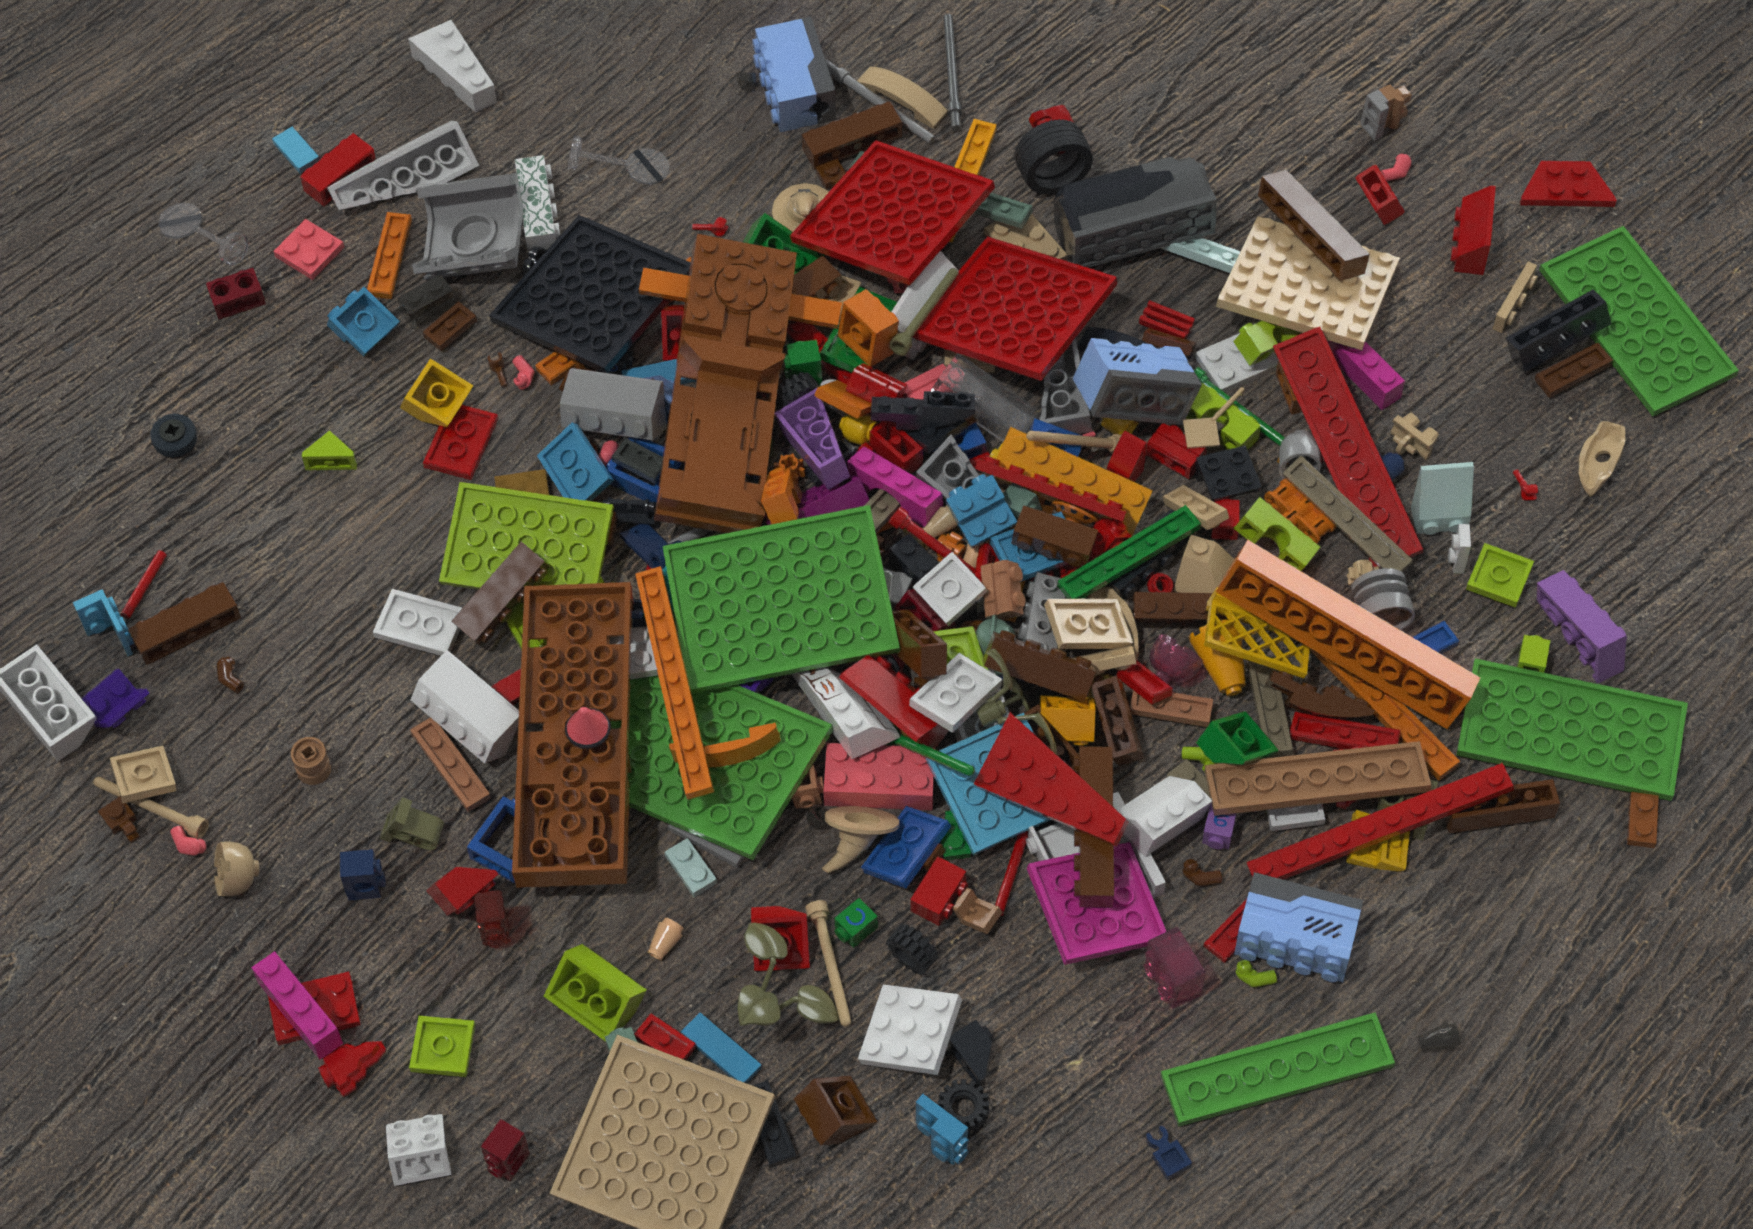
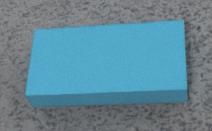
[272,127,320,174]

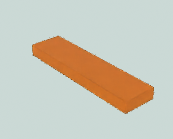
[367,212,412,299]

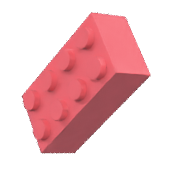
[823,743,935,811]

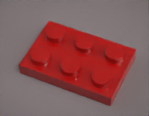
[268,971,361,1046]

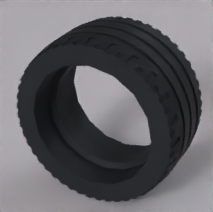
[1014,119,1093,194]

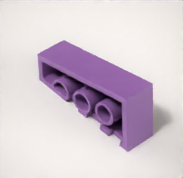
[774,388,850,490]
[1537,570,1627,684]

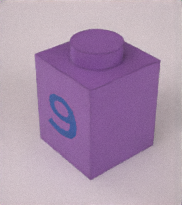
[1202,804,1237,849]

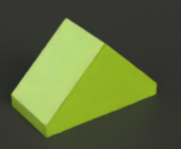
[302,431,357,470]

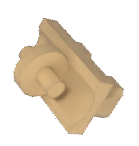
[1390,413,1439,460]

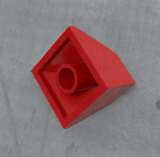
[751,906,810,971]

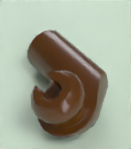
[1182,859,1222,886]

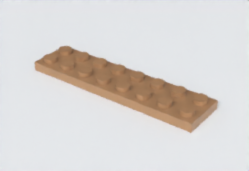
[1205,741,1431,816]

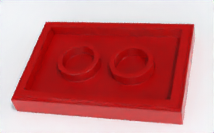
[423,405,498,480]

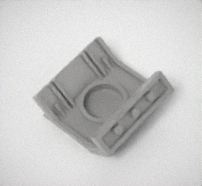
[412,173,524,280]

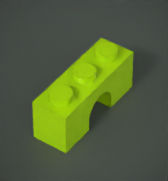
[1233,320,1302,366]
[1186,383,1261,450]
[1234,497,1320,571]

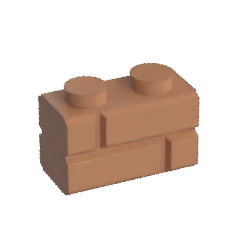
[980,560,1025,620]

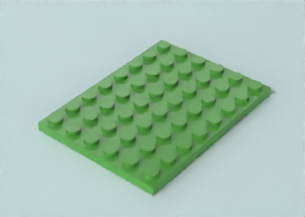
[663,505,900,694]
[610,675,833,860]

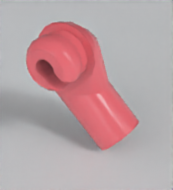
[1381,154,1411,181]
[512,355,535,389]
[599,440,619,467]
[170,826,206,856]

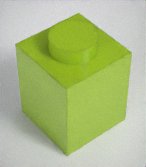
[1517,635,1551,673]

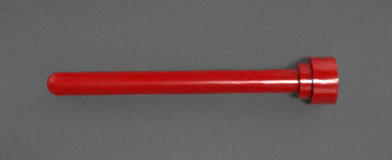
[888,506,975,575]

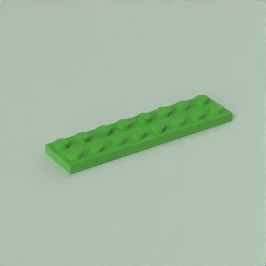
[1161,1012,1395,1127]

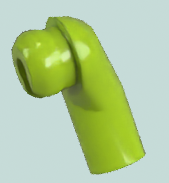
[1182,747,1219,773]
[1236,960,1277,987]

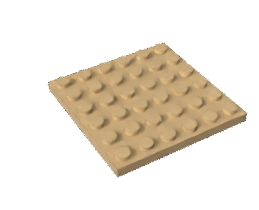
[1216,216,1400,350]
[550,1035,775,1229]

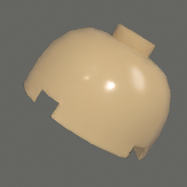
[214,841,259,896]

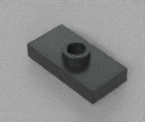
[612,438,669,484]

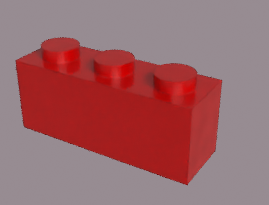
[300,133,376,207]

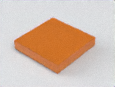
[814,380,871,418]

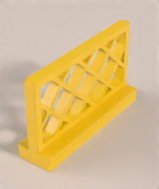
[1204,587,1310,678]

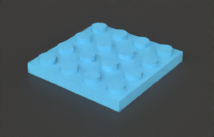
[925,713,1052,855]

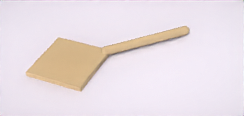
[1183,387,1245,449]

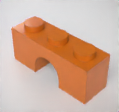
[761,467,802,524]

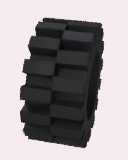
[776,372,820,409]
[886,924,938,975]
[938,1079,989,1135]

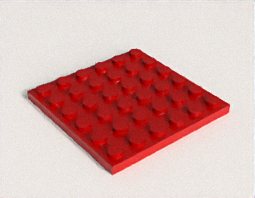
[790,140,995,286]
[912,236,1118,381]

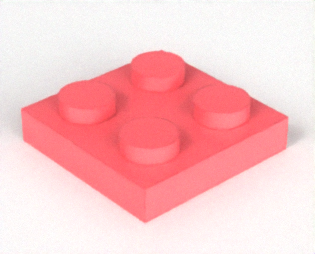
[274,219,344,280]

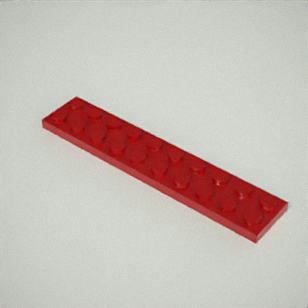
[1273,326,1423,569]

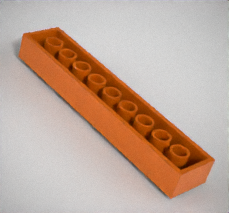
[1216,540,1480,729]

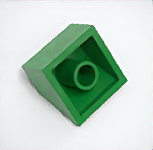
[1196,711,1279,764]

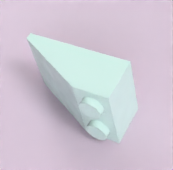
[1411,462,1474,535]

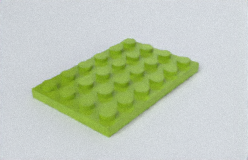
[439,482,614,590]

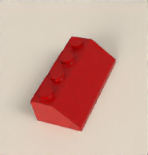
[839,656,949,747]

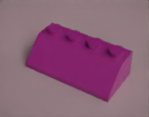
[760,475,869,527]

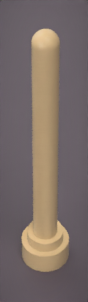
[1026,431,1121,454]
[93,777,209,839]
[805,900,851,1027]

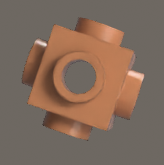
[791,764,824,809]

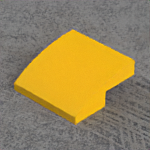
[1346,810,1410,871]

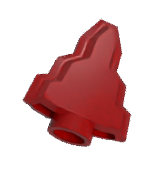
[318,1041,386,1097]

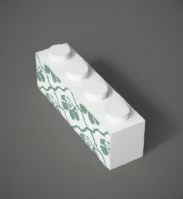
[515,155,560,252]

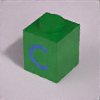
[834,898,878,948]

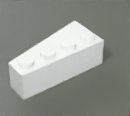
[408,20,497,112]

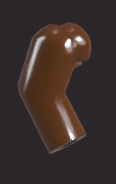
[216,656,244,693]

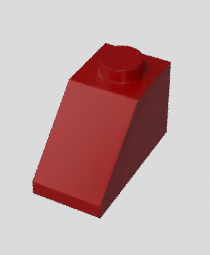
[661,305,685,360]
[1107,431,1147,482]

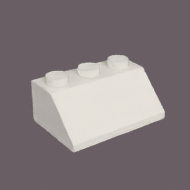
[1117,776,1212,857]

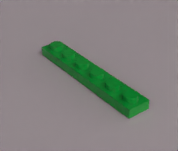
[1057,505,1201,599]

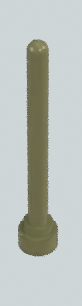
[889,268,958,356]

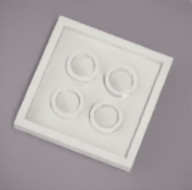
[858,984,962,1075]

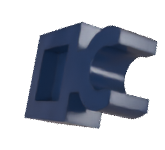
[632,599,647,628]
[1146,1126,1192,1181]

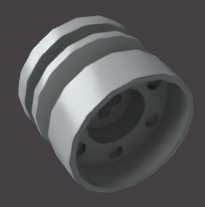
[1351,568,1415,630]

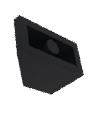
[948,1020,993,1088]

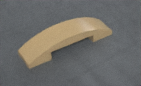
[857,67,948,129]

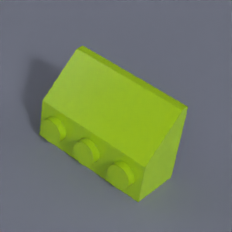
[543,944,647,1041]

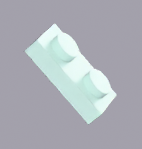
[664,838,717,897]

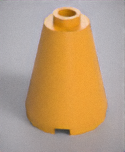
[1189,620,1246,696]

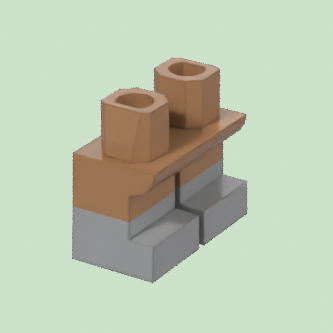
[1360,84,1412,141]

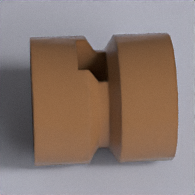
[291,737,331,785]

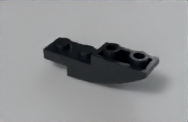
[871,391,975,430]

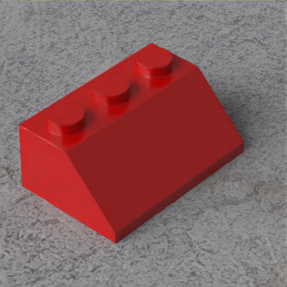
[1450,186,1496,275]

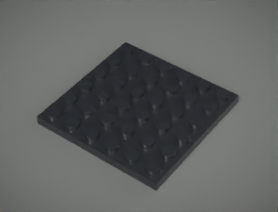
[489,215,691,373]

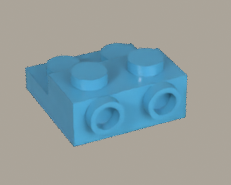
[327,287,400,357]
[946,474,1017,549]
[916,1094,969,1165]

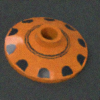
[1051,501,1099,527]

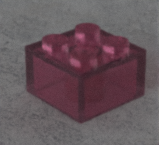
[1144,926,1206,1009]

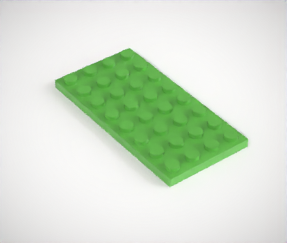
[1539,226,1739,416]
[1456,658,1688,801]

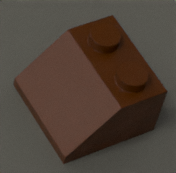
[794,1076,877,1146]

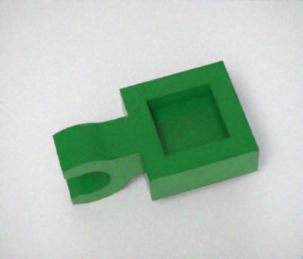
[940,810,971,861]

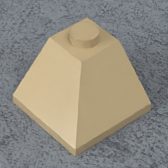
[1173,535,1234,593]

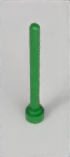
[1194,367,1285,446]
[884,725,975,776]

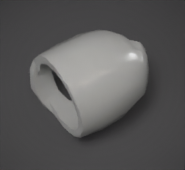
[1277,430,1322,480]

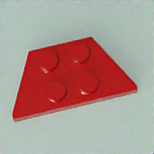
[1520,161,1616,207]

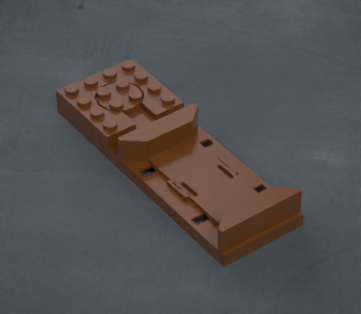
[654,234,797,533]
[512,582,634,888]

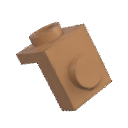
[953,888,1002,934]

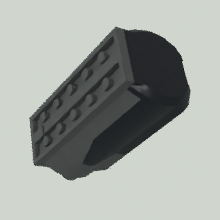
[1054,157,1217,268]

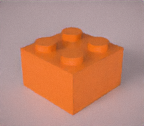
[838,289,899,367]

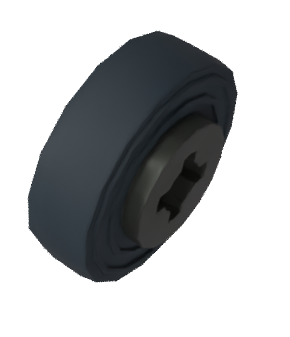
[150,413,197,458]

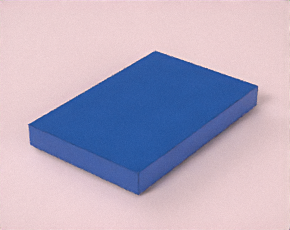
[861,806,951,889]

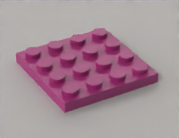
[1027,842,1169,965]

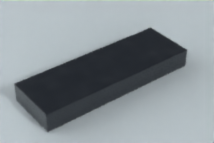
[752,1080,797,1168]

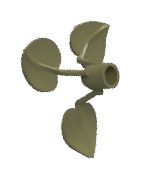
[976,648,1057,755]
[738,923,839,1026]

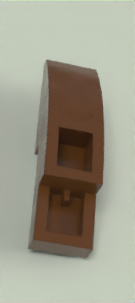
[1265,671,1375,720]

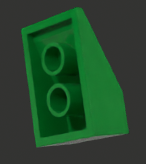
[743,213,825,275]

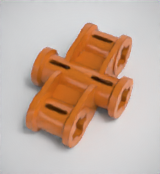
[1264,478,1336,544]

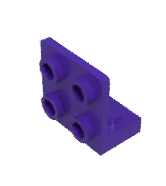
[81,668,149,728]

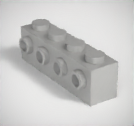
[1018,572,1065,651]

